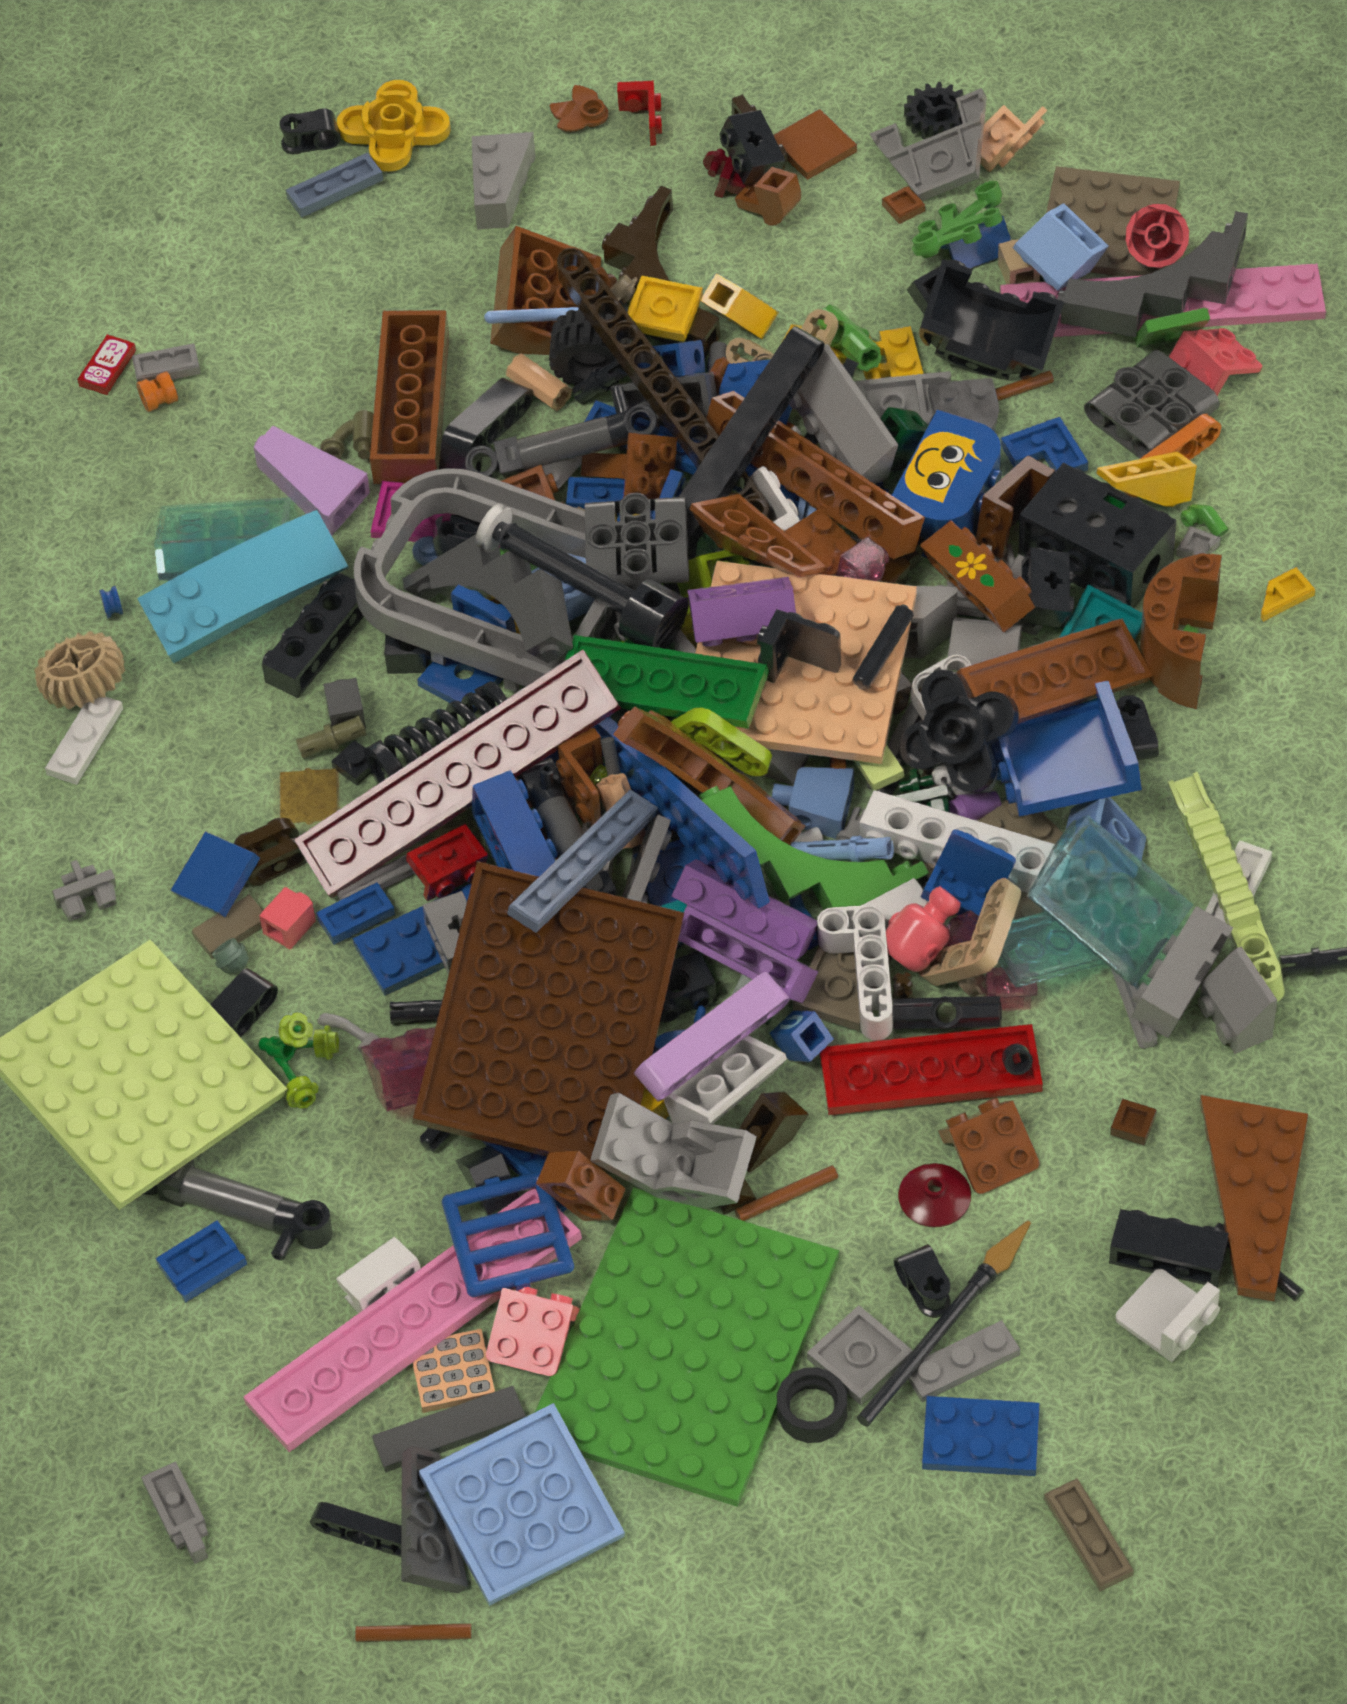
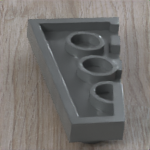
[401,1446,468,1593]

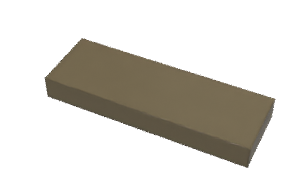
[1044,1478,1134,1591]

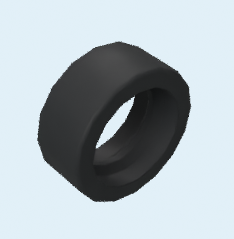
[777,1367,848,1443]

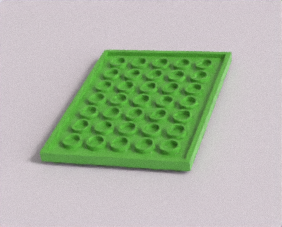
[535,1187,839,1507]

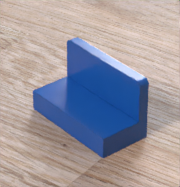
[940,216,1011,268]

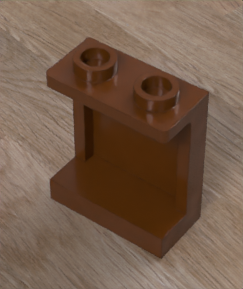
[976,456,1055,559]

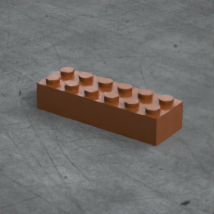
[370,310,450,484]

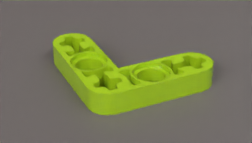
[671,708,772,776]

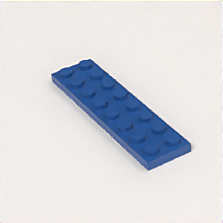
[598,717,770,909]

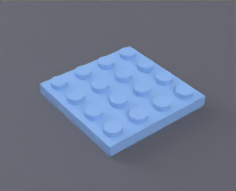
[419,1403,625,1606]

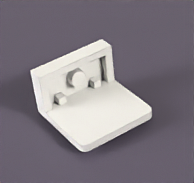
[750,466,800,531]
[1116,1269,1220,1362]

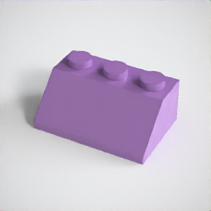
[687,577,796,646]

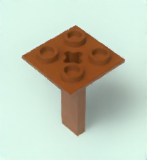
[581,433,677,499]

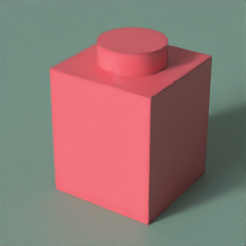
[259,887,316,950]

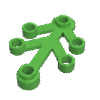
[912,181,1003,258]

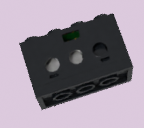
[1018,462,1176,608]

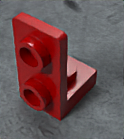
[617,80,662,146]

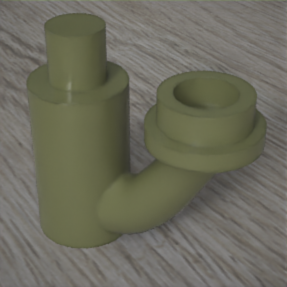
[320,410,374,459]

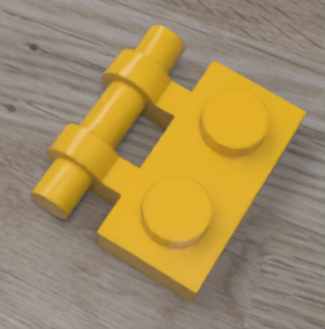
[863,326,924,380]

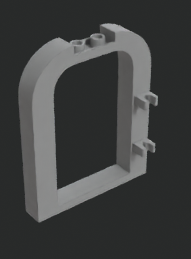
[354,469,640,692]

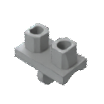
[52,860,117,922]

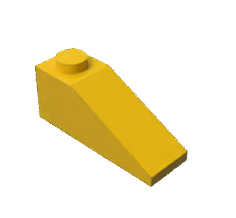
[1096,451,1197,507]

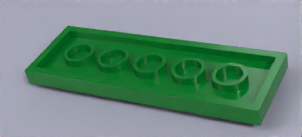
[565,635,769,729]

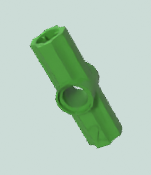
[817,304,883,372]

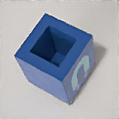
[769,1011,834,1062]

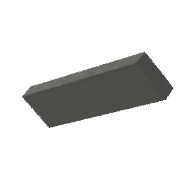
[372,1385,526,1473]

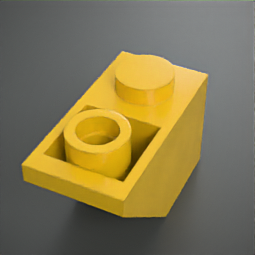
[700,273,779,339]

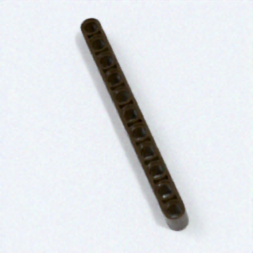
[557,248,769,518]

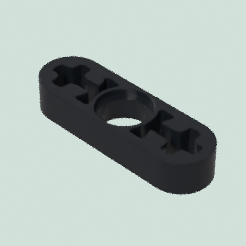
[310,1502,401,1557]

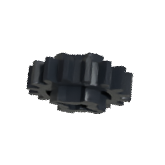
[904,82,963,139]

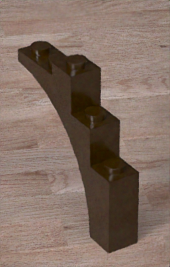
[602,185,720,359]

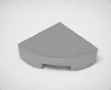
[1176,526,1221,558]

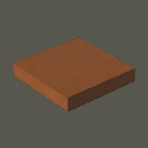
[773,109,857,180]

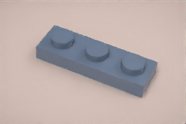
[286,153,383,218]

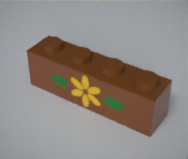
[920,521,1035,633]

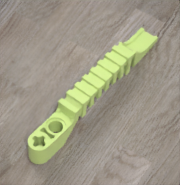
[1168,772,1285,1002]

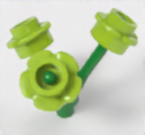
[258,1012,340,1109]

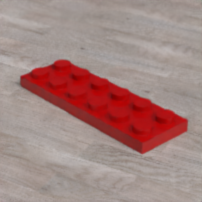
[820,1024,1043,1115]

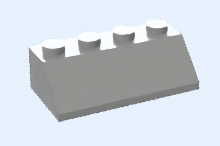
[789,344,898,485]

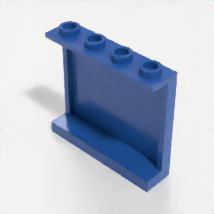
[991,681,1142,817]

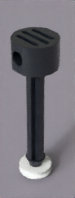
[475,503,689,649]

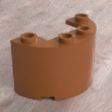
[1140,553,1222,709]

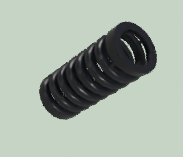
[364,681,507,784]

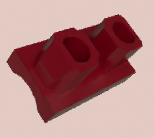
[703,148,746,198]

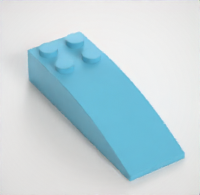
[137,510,349,663]

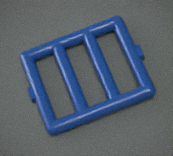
[441,1171,574,1298]

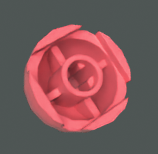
[1125,204,1189,268]

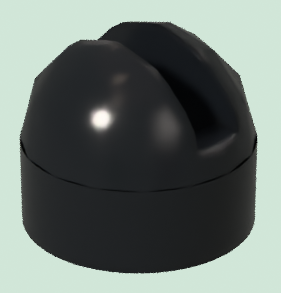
[1002,1043,1033,1075]

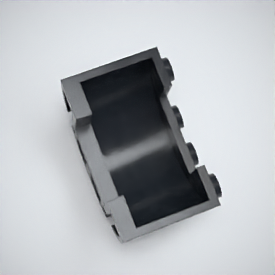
[919,259,1064,380]

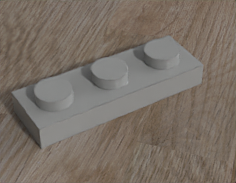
[622,815,672,903]
[908,1320,1020,1402]

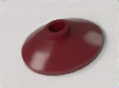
[898,1163,971,1227]

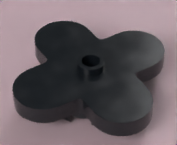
[900,670,1019,792]

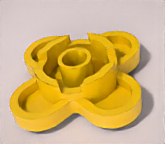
[337,80,451,172]

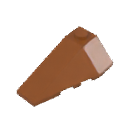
[690,494,826,577]

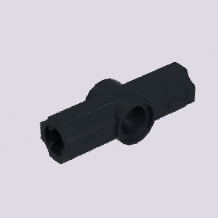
[892,996,1002,1030]

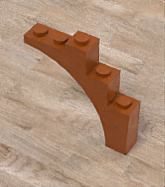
[613,706,806,845]

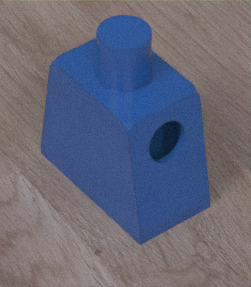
[637,340,705,377]

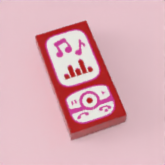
[77,334,136,395]

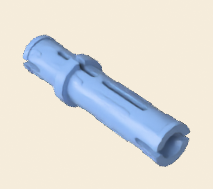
[790,836,894,862]

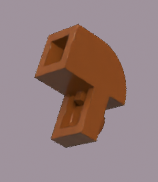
[735,167,802,226]

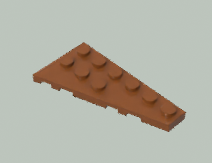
[1200,1095,1308,1302]

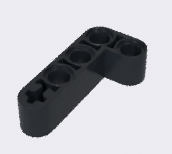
[439,378,533,472]

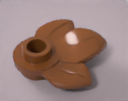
[549,85,608,132]

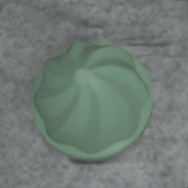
[212,938,249,974]

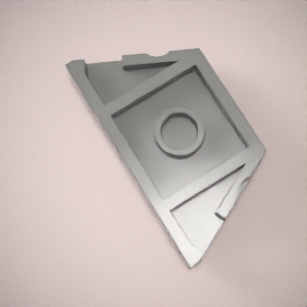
[854,371,951,426]

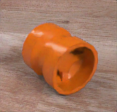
[136,371,178,412]

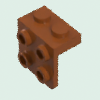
[556,727,604,826]
[938,1098,1040,1194]

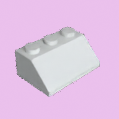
[663,1035,787,1124]

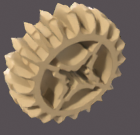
[34,631,125,710]

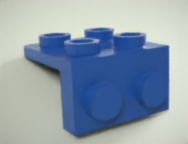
[921,829,1016,922]

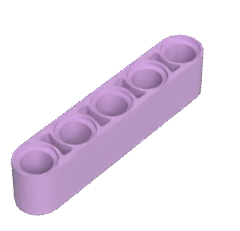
[634,972,790,1101]

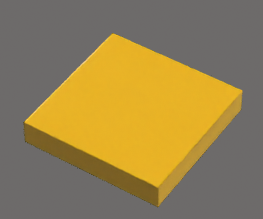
[627,276,703,342]

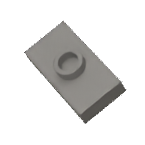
[132,343,201,382]

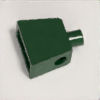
[880,407,928,472]

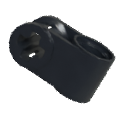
[279,108,341,155]
[1116,695,1159,761]
[893,1244,951,1318]

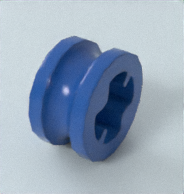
[99,586,123,619]

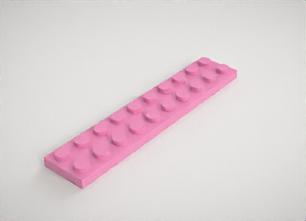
[1000,263,1326,337]
[243,1187,582,1452]

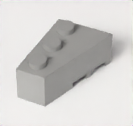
[471,132,536,230]
[1131,906,1233,1038]

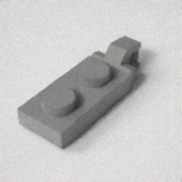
[141,1461,209,1564]

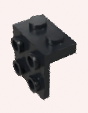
[757,609,841,683]

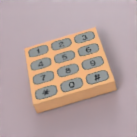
[413,1329,495,1413]

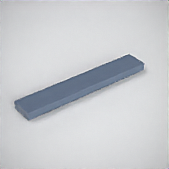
[507,790,658,933]

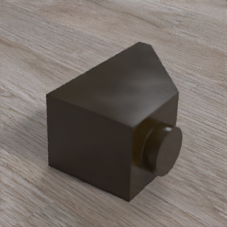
[738,1092,809,1172]

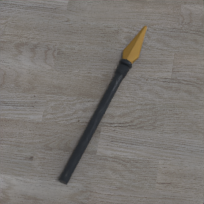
[857,1221,1031,1427]

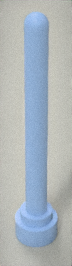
[484,301,628,324]

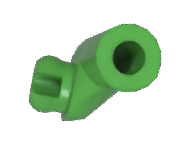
[1180,504,1229,537]

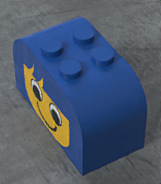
[892,410,1002,558]

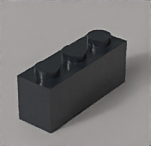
[1109,1209,1229,1288]

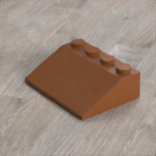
[490,226,601,355]

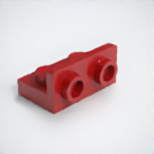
[406,824,488,901]

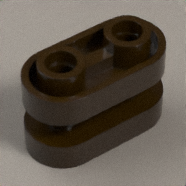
[234,818,307,886]

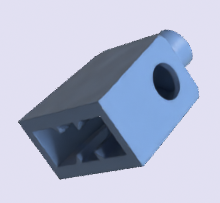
[772,767,854,839]

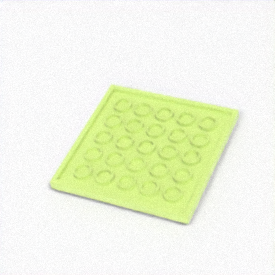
[0,940,287,1210]

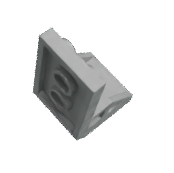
[590,1093,757,1209]

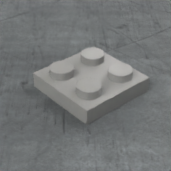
[807,1305,912,1405]

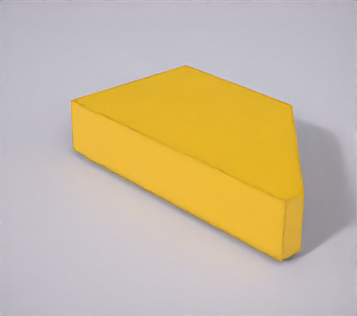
[1261,567,1315,622]

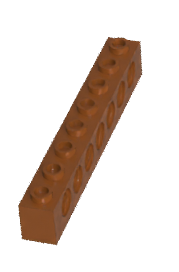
[706,391,925,559]

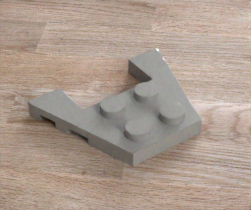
[870,88,987,201]

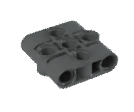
[1084,350,1220,459]
[585,493,689,591]

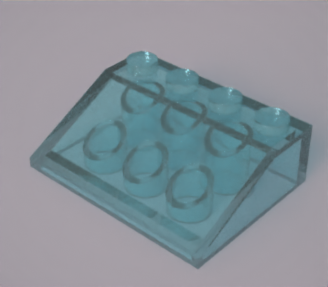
[154,497,292,581]
[1027,815,1193,986]

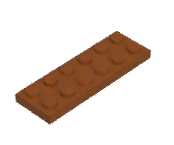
[957,618,1153,724]

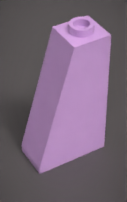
[254,426,370,536]

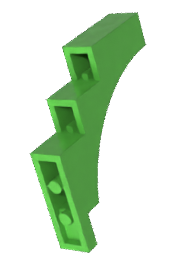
[699,786,929,910]

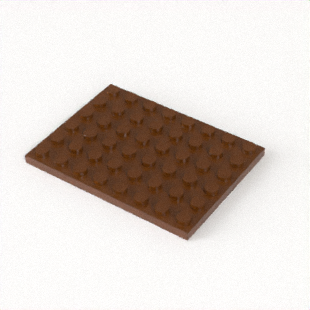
[412,861,684,1172]

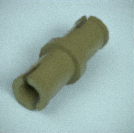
[296,715,367,759]

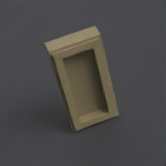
[192,894,263,959]

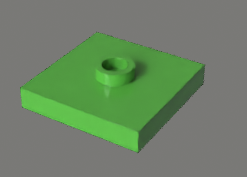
[1134,308,1210,347]

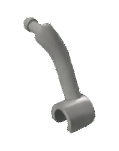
[317,1013,383,1057]

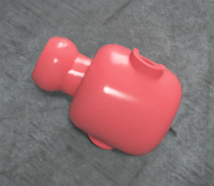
[886,886,961,972]

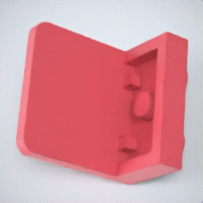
[1169,328,1263,396]
[486,1287,580,1377]

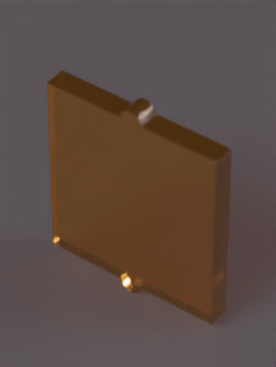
[280,768,337,825]

